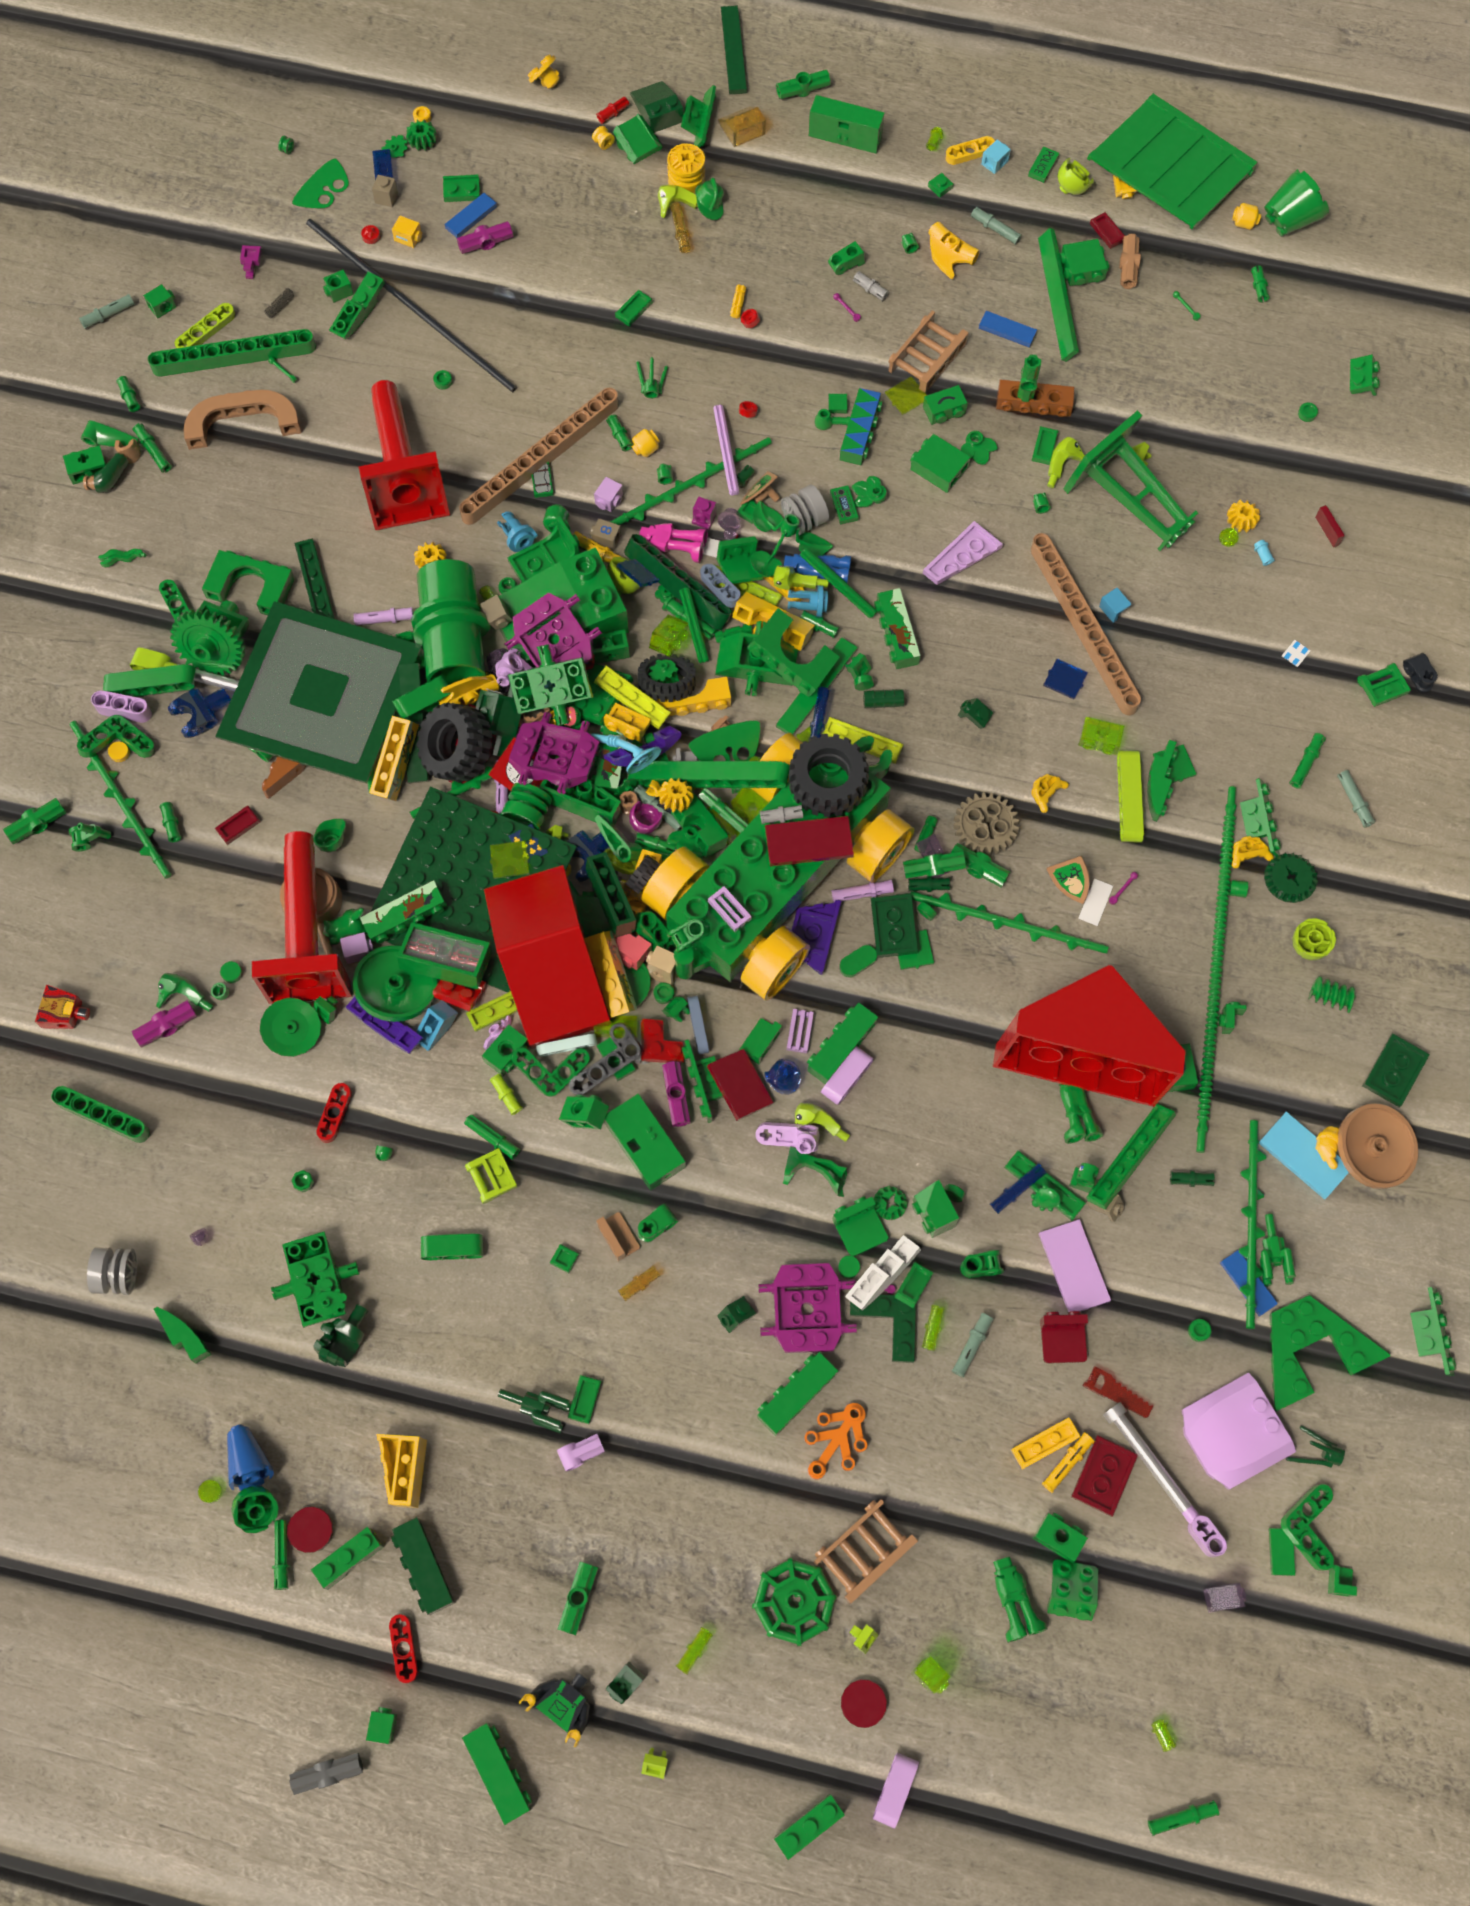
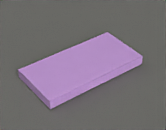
[1038,1220,1111,1312]

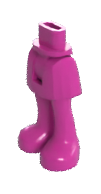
[639,523,708,563]

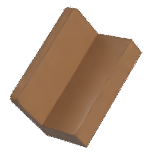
[596,1212,640,1262]

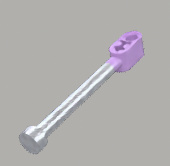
[1103,1402,1227,1557]

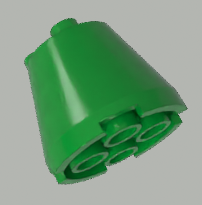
[1264,169,1329,237]

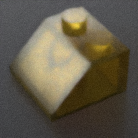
[718,106,766,147]

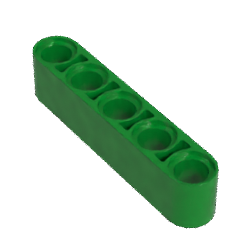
[103,664,196,697]
[51,1086,150,1143]

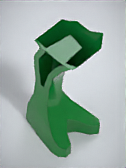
[783,1146,847,1197]

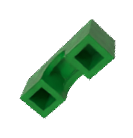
[671,792,728,857]
[311,1527,384,1590]
[774,1794,845,1860]

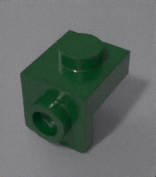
[958,698,993,729]
[717,1296,757,1333]
[605,1662,646,1704]

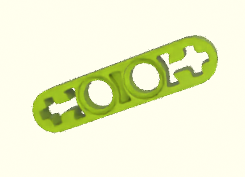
[174,303,235,348]

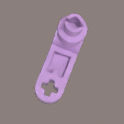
[495,648,532,686]
[756,1122,820,1154]

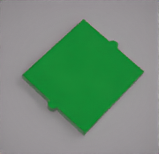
[1153,744,1197,783]
[898,930,934,970]

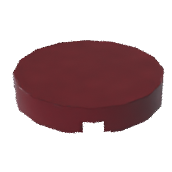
[287,1507,333,1553]
[841,1679,887,1728]

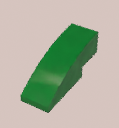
[154,1307,212,1364]

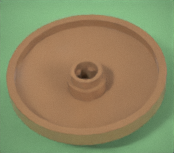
[1338,1104,1418,1189]

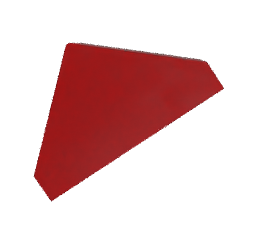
[484,865,612,1049]
[993,965,1186,1107]

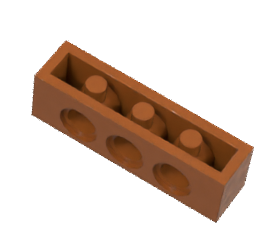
[996,379,1074,417]

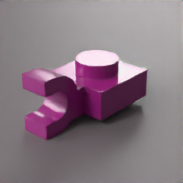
[240,245,262,279]

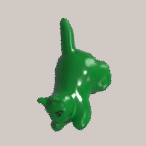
[323,908,367,945]

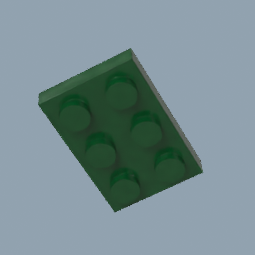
[871,893,918,958]
[1362,1033,1430,1108]

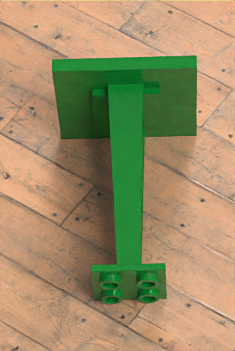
[1063,410,1198,551]

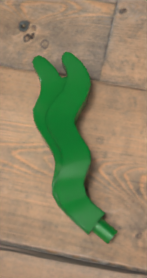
[98,549,146,567]

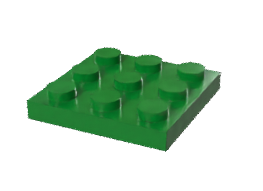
[565,664,633,726]

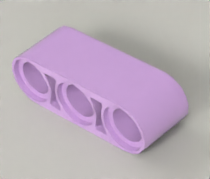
[91,691,152,723]
[821,1047,874,1105]
[873,1752,919,1829]

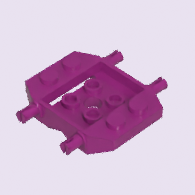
[504,593,602,667]
[509,712,599,794]
[758,1263,857,1353]

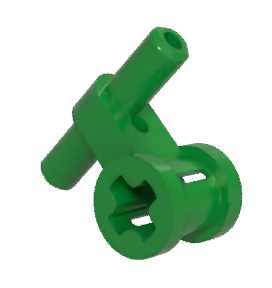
[69,822,111,852]

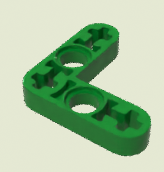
[77,715,155,758]
[511,1048,590,1097]
[1281,1484,1334,1571]

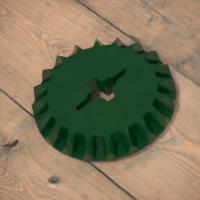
[1264,852,1318,903]

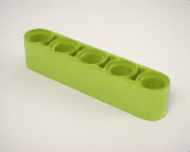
[1117,751,1144,842]

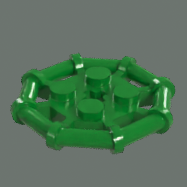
[752,1557,837,1647]

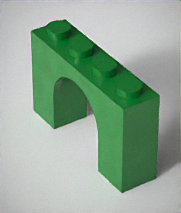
[202,550,295,615]
[747,608,840,697]

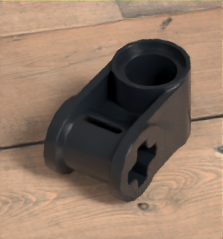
[1403,653,1438,693]

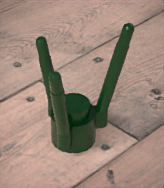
[1286,1426,1345,1468]

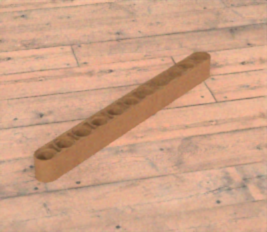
[459,388,618,525]
[1031,533,1141,716]

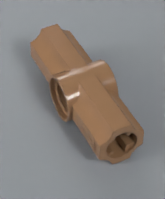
[1119,234,1141,289]

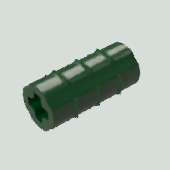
[863,689,904,709]

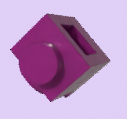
[691,496,716,530]

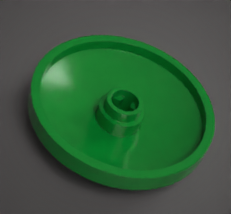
[353,945,437,1022]

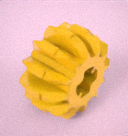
[1227,500,1260,533]
[414,541,447,569]
[658,778,693,812]

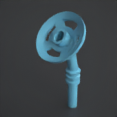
[591,733,661,774]

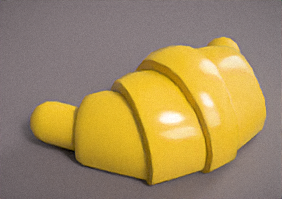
[1031,774,1069,813]
[1232,836,1274,868]
[1315,1126,1340,1170]

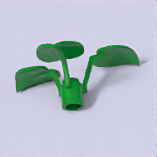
[750,501,833,577]

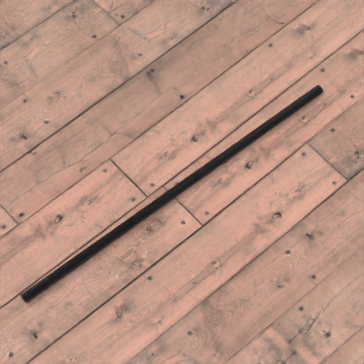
[306,219,517,393]

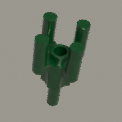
[498,1389,571,1433]

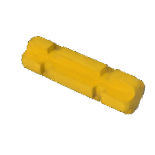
[730,284,746,319]

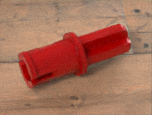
[596,97,629,124]

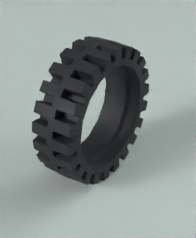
[638,653,696,702]

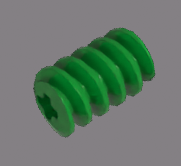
[1308,976,1356,1013]

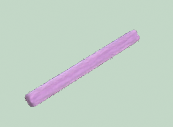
[713,404,739,496]

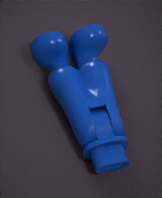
[784,554,851,583]

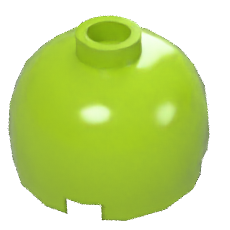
[1057,158,1094,195]
[607,557,646,594]
[1292,918,1336,961]

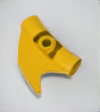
[928,222,980,279]
[438,674,499,705]

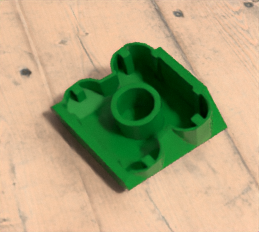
[613,113,662,165]

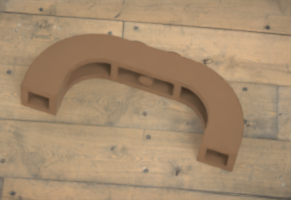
[184,390,301,450]

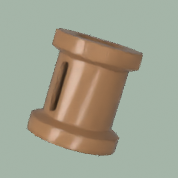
[620,791,638,815]

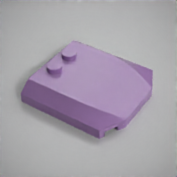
[1182,1373,1296,1490]

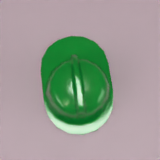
[695,178,724,220]

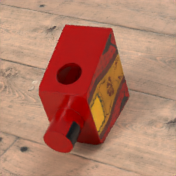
[35,985,90,1029]

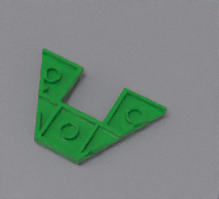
[1269,1295,1391,1412]

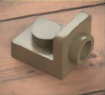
[1087,1194,1124,1222]

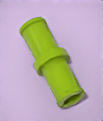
[489,1073,523,1115]

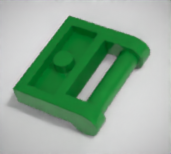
[1357,663,1411,707]

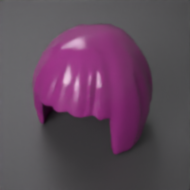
[629,801,662,834]

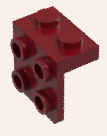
[1040,1311,1088,1364]

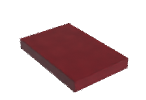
[707,1049,773,1121]
[1071,1435,1138,1517]

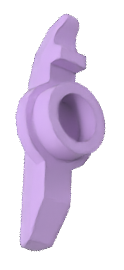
[483,1016,511,1050]

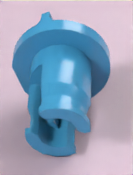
[497,511,538,552]
[787,585,828,617]

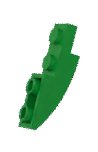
[329,271,385,340]
[1147,740,1178,822]

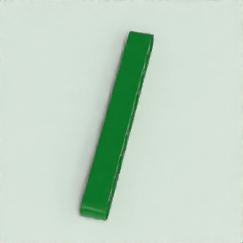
[148,329,316,377]
[627,761,790,788]

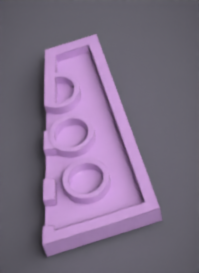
[923,521,1003,585]

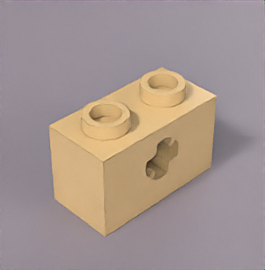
[646,946,677,986]

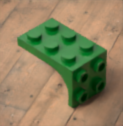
[507,516,581,583]

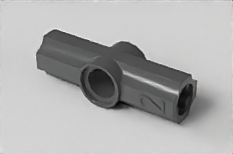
[289,1753,363,1795]

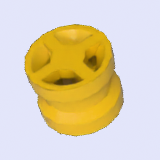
[592,126,615,150]

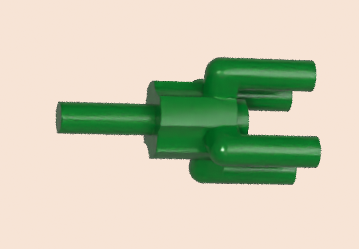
[1260,1214,1296,1287]

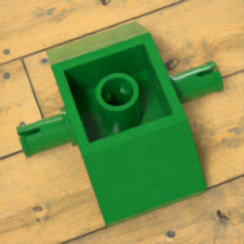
[715,621,798,697]
[508,644,593,725]
[271,1231,360,1328]

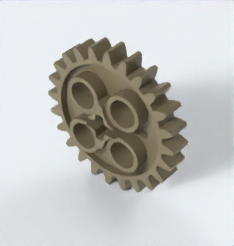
[953,792,1019,856]

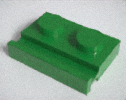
[443,174,480,202]

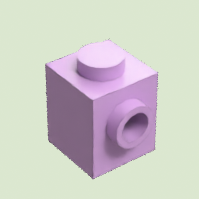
[594,477,623,512]
[340,933,374,964]

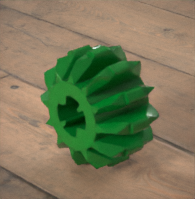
[406,119,437,151]

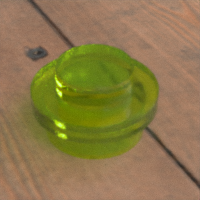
[1219,528,1238,547]

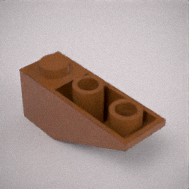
[262,757,306,799]

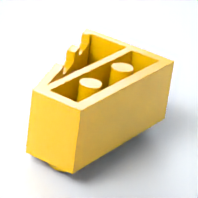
[377,1434,427,1508]

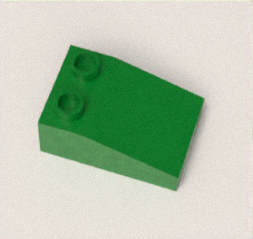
[499,547,629,667]

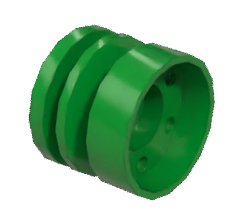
[500,782,552,831]

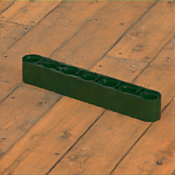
[624,534,732,630]

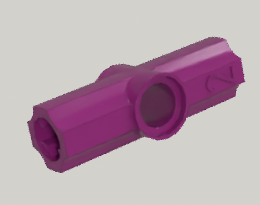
[456,221,513,254]
[131,1000,197,1048]
[662,1061,690,1127]

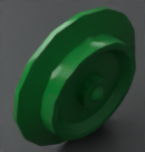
[260,998,321,1057]

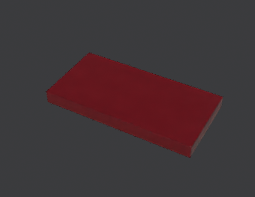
[765,816,854,867]

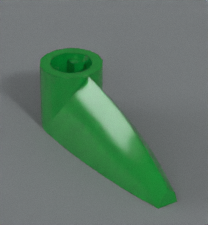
[81,420,139,447]
[594,815,642,863]

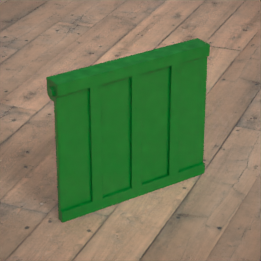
[1087,93,1258,230]

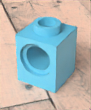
[981,140,1011,174]

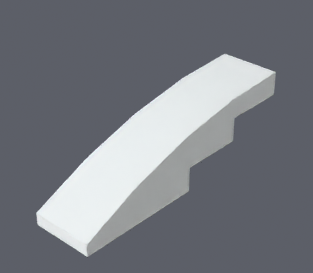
[845,1235,921,1311]

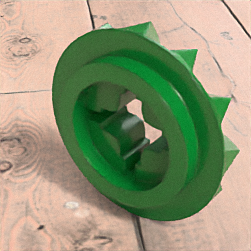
[874,1185,907,1220]

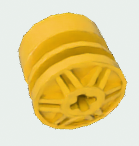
[667,143,705,193]

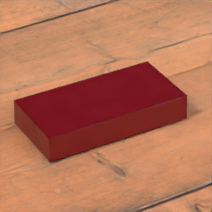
[1090,212,1125,249]
[1315,505,1344,548]
[215,805,260,845]

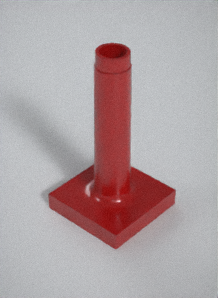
[359,380,450,530]
[251,831,352,1004]

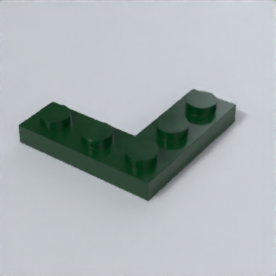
[850,1295,916,1363]

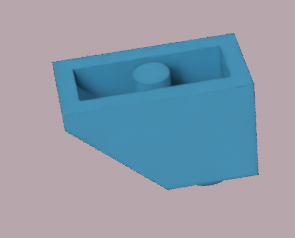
[416,1001,458,1051]

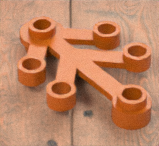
[804,1403,867,1480]

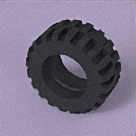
[417,702,493,782]
[789,734,869,817]

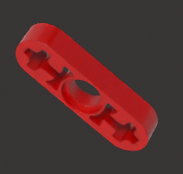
[316,1083,352,1143]
[389,1614,418,1683]

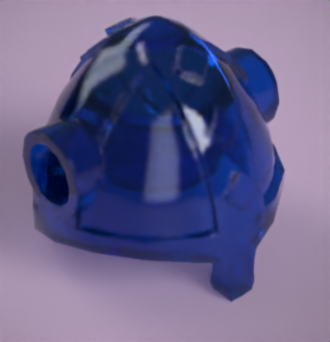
[764,1059,801,1095]

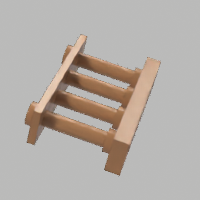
[888,310,969,394]
[814,1499,918,1604]

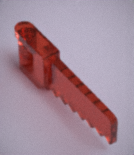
[1082,1366,1153,1418]

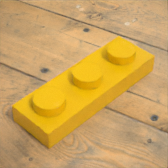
[1011,1417,1080,1470]

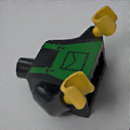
[519,1673,590,1747]

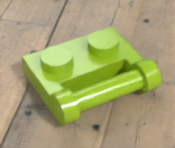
[465,1148,517,1204]

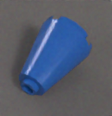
[227,1424,274,1491]

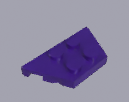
[791,900,841,975]

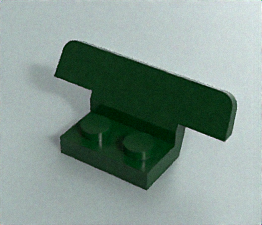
[476,685,521,756]

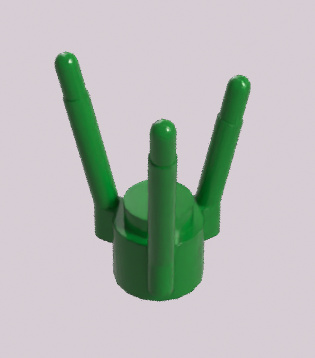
[636,357,668,399]

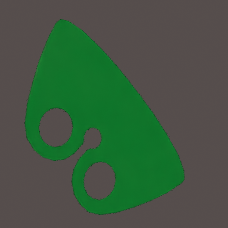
[292,158,349,209]
[688,721,760,761]

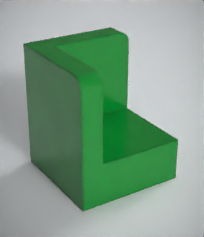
[1328,1565,1357,1597]

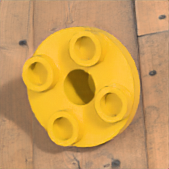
[528,54,560,89]

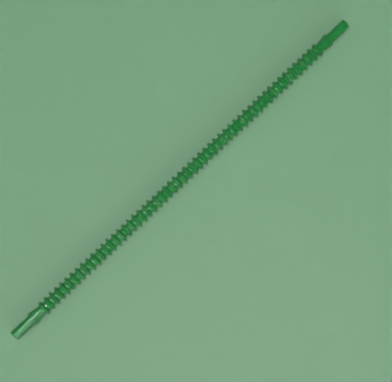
[1196,786,1237,1153]

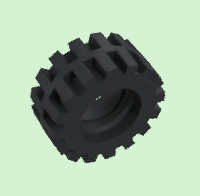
[626,855,660,894]

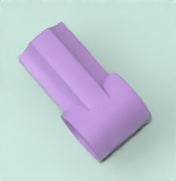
[557,1434,605,1472]

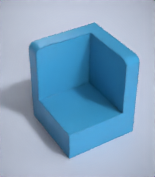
[1099,588,1131,623]

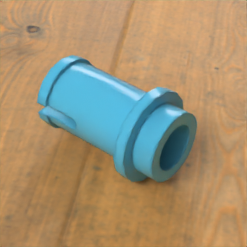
[1254,540,1275,566]

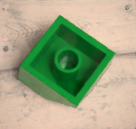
[912,1180,959,1238]

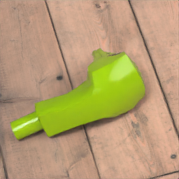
[658,184,698,218]
[1047,437,1085,488]
[773,565,828,590]
[794,1103,850,1142]

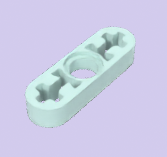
[536,1034,597,1057]

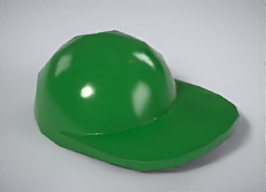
[313,819,346,853]

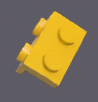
[604,703,651,742]

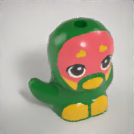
[550,706,581,727]

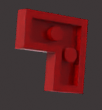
[641,1019,684,1064]

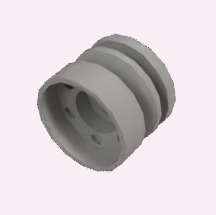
[781,484,829,535]
[87,1247,137,1295]

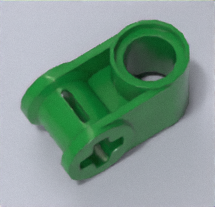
[667,918,710,953]
[638,1204,679,1242]
[960,1250,1004,1278]

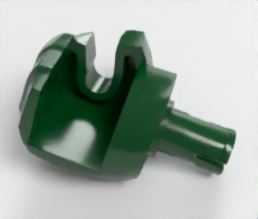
[313,1304,368,1367]

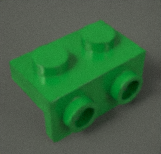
[1350,354,1380,396]

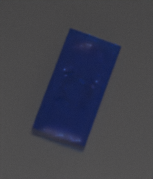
[372,149,393,180]

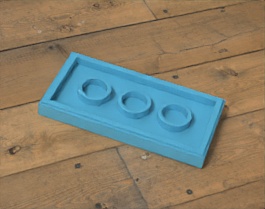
[1259,1112,1349,1200]

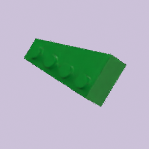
[539,757,621,826]

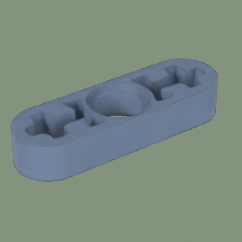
[700,564,741,608]
[687,996,709,1054]

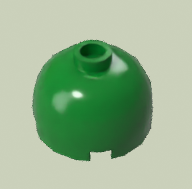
[231,1486,279,1533]

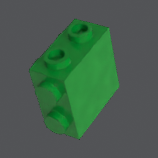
[1059,239,1109,286]

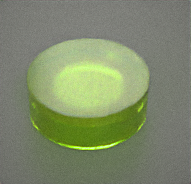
[198,1480,222,1503]

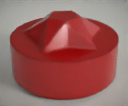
[361,225,380,244]
[741,309,760,328]
[739,401,758,418]

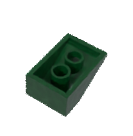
[630,81,683,133]

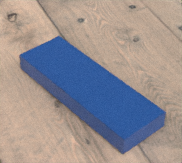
[445,193,497,238]
[978,311,1037,348]
[1220,1250,1278,1317]

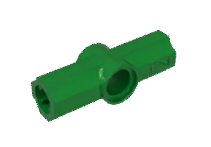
[776,70,831,99]
[1017,354,1041,402]
[3,798,66,845]
[951,843,1010,888]
[903,851,966,879]
[557,1562,598,1636]

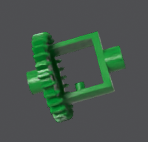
[170,600,249,676]

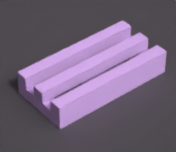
[708,886,751,932]
[787,1009,814,1053]

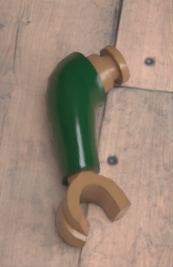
[83,439,141,493]

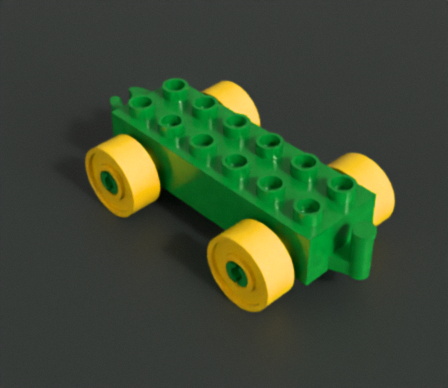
[642,733,915,1001]

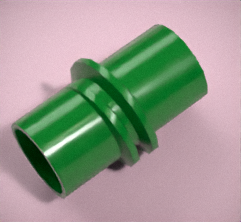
[411,559,491,685]

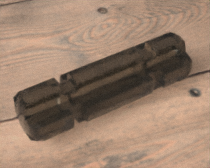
[264,288,294,319]

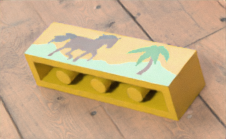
[369,716,419,801]
[585,930,637,1018]

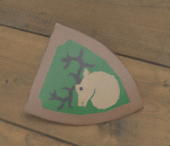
[740,471,780,505]
[1046,855,1090,904]

